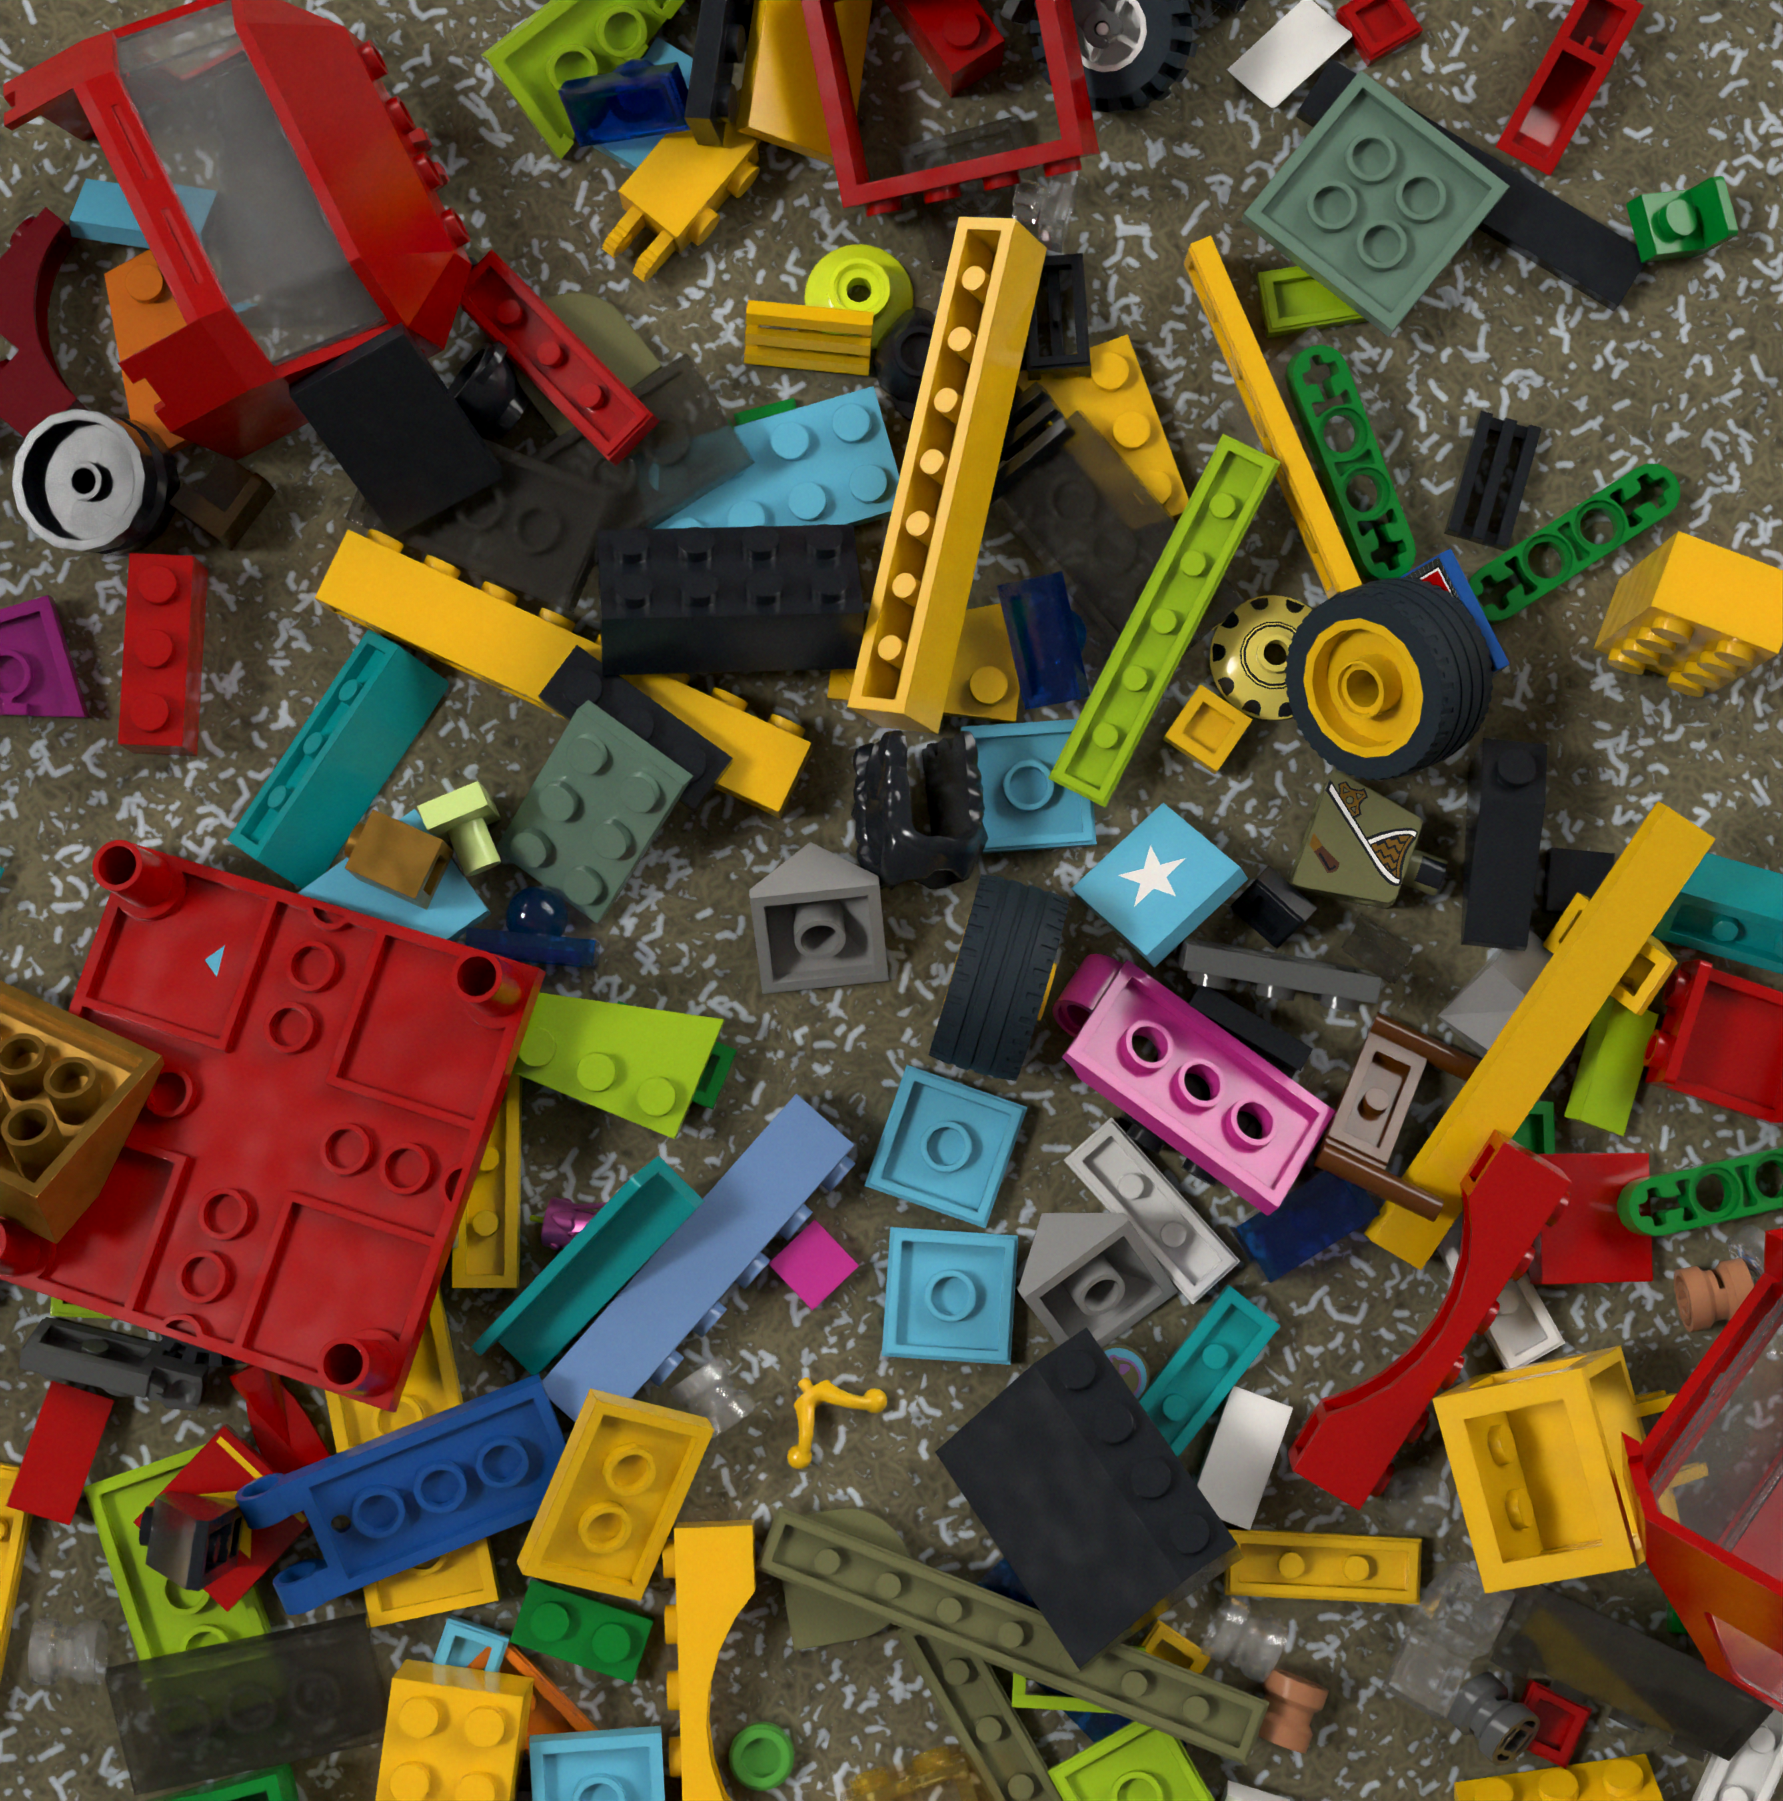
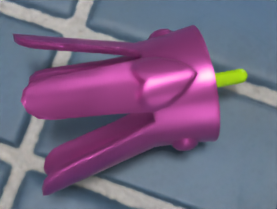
[529,1196,607,1250]

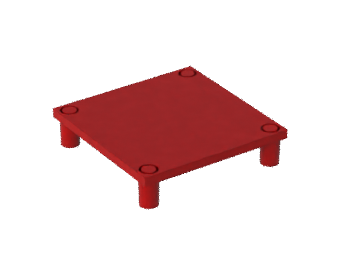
[0,840,546,1412]

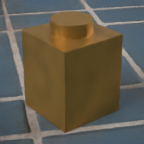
[344,809,454,910]

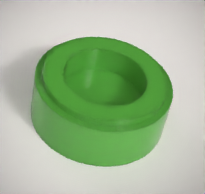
[729,1722,794,1791]

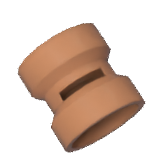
[1673,1258,1754,1332]
[1258,1666,1329,1754]

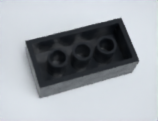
[597,524,864,676]

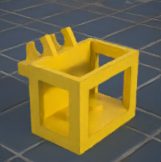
[1432,1345,1698,1594]

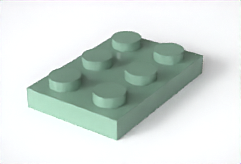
[496,700,693,924]

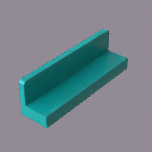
[227,629,449,889]
[1653,853,1783,974]
[471,1155,705,1376]

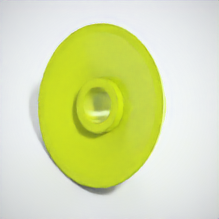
[805,244,914,349]

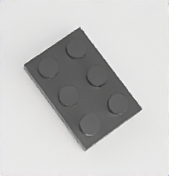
[1175,937,1382,1012]

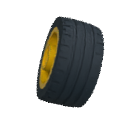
[1285,577,1493,780]
[929,874,1069,1081]

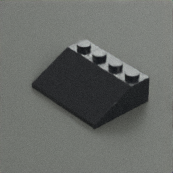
[935,1327,1244,1671]

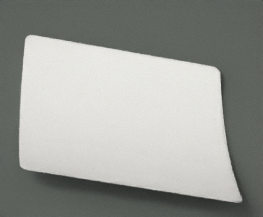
[1199,0,1352,108]

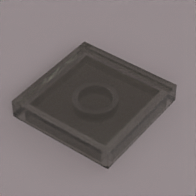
[898,115,1052,271]

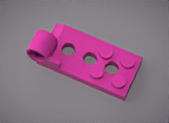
[1052,954,1335,1216]

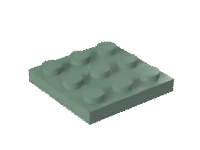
[1241,70,1510,337]

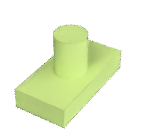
[417,781,501,877]

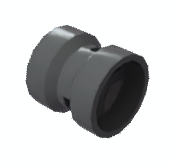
[1447,1672,1540,1766]

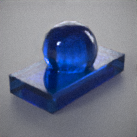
[558,59,690,147]
[997,571,1090,710]
[465,885,600,969]

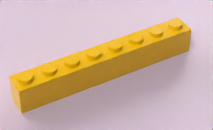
[847,217,1047,734]
[315,529,812,819]

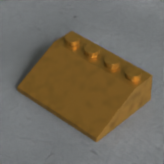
[0,980,165,1244]

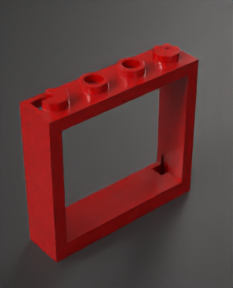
[801,0,1100,217]

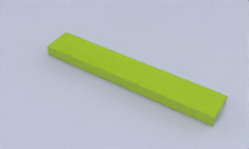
[1048,434,1281,808]

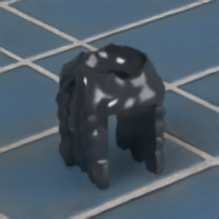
[851,730,988,890]

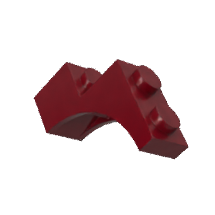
[0,207,89,438]

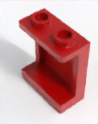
[1643,959,1783,1129]

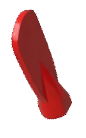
[229,1364,331,1475]

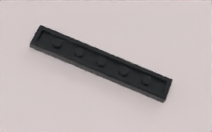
[1296,59,1645,312]

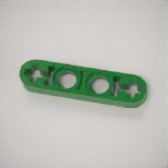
[1285,345,1416,580]
[1468,464,1680,625]
[1617,1145,1783,1236]

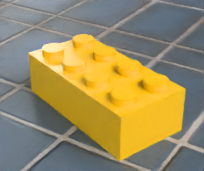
[1594,531,1783,697]
[375,1659,534,1801]

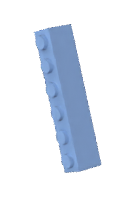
[542,1094,856,1422]

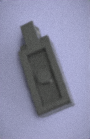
[19,1317,209,1411]

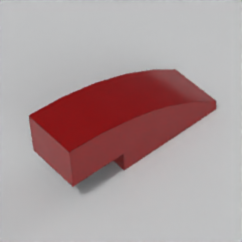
[1495,0,1644,176]

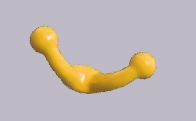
[787,1377,887,1470]

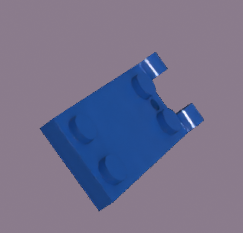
[235,1373,567,1615]

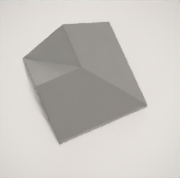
[749,842,889,994]
[1437,930,1592,1085]
[1016,1213,1178,1348]

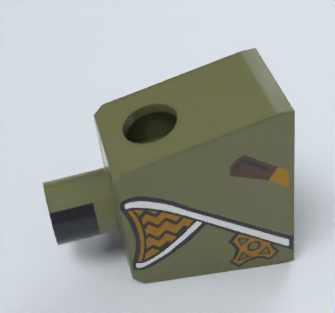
[1287,770,1447,909]

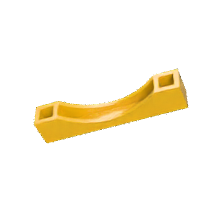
[662,1519,757,1801]

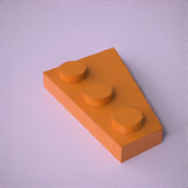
[104,249,193,454]

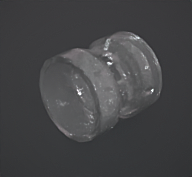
[669,1354,758,1441]
[1201,1595,1289,1684]
[28,1618,109,1686]

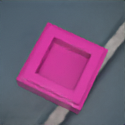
[769,1219,859,1311]

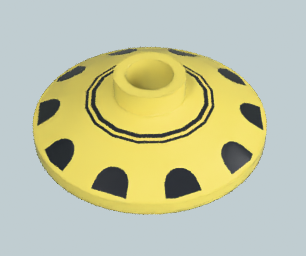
[1210,595,1312,720]

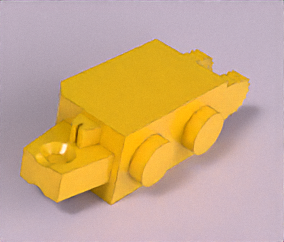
[602,88,761,283]

